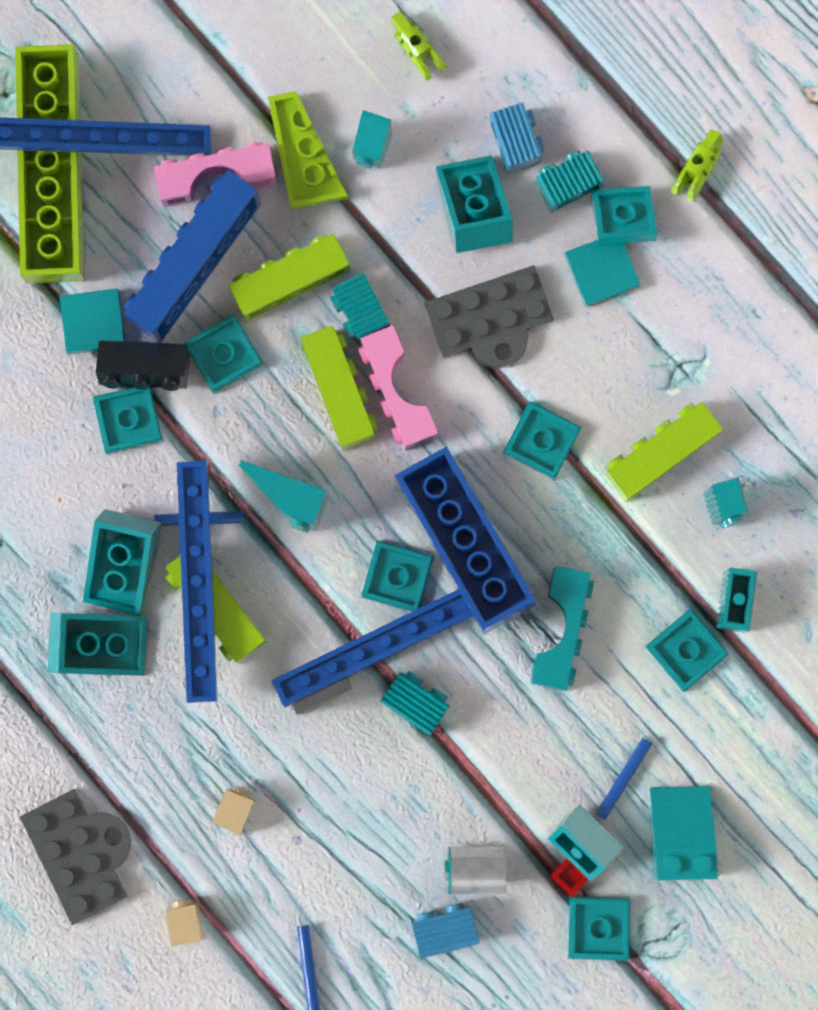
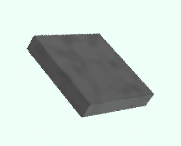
[292,678,353,715]

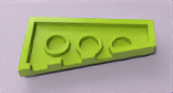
[268,91,348,210]

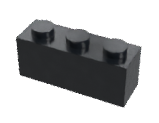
[95,341,190,391]

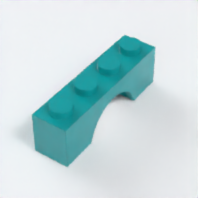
[530,566,594,691]

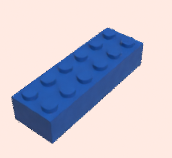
[124,170,261,343]
[394,446,536,635]

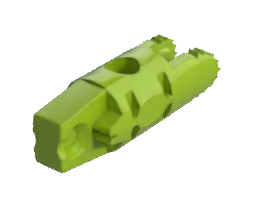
[391,11,447,82]
[671,129,724,202]

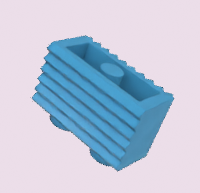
[489,102,545,173]
[412,902,480,959]

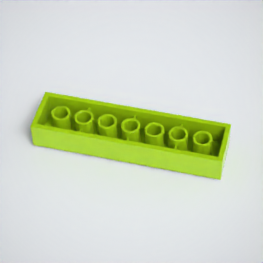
[15,44,85,284]

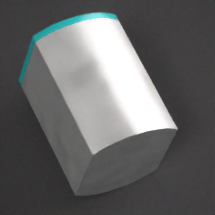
[443,847,507,894]

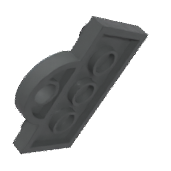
[424,265,554,369]
[20,789,131,925]

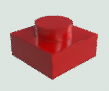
[549,858,589,897]

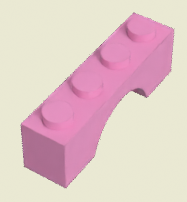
[154,142,277,207]
[358,325,438,451]

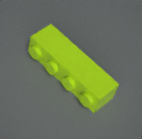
[229,234,350,321]
[300,325,378,451]
[604,402,723,503]
[165,556,267,664]

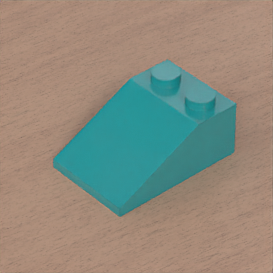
[436,155,513,253]
[239,460,328,533]
[83,509,162,616]
[47,612,147,676]
[649,786,718,881]

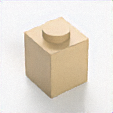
[212,786,256,835]
[165,898,204,947]

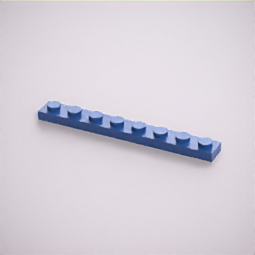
[0,117,211,156]
[177,461,218,703]
[271,590,473,708]

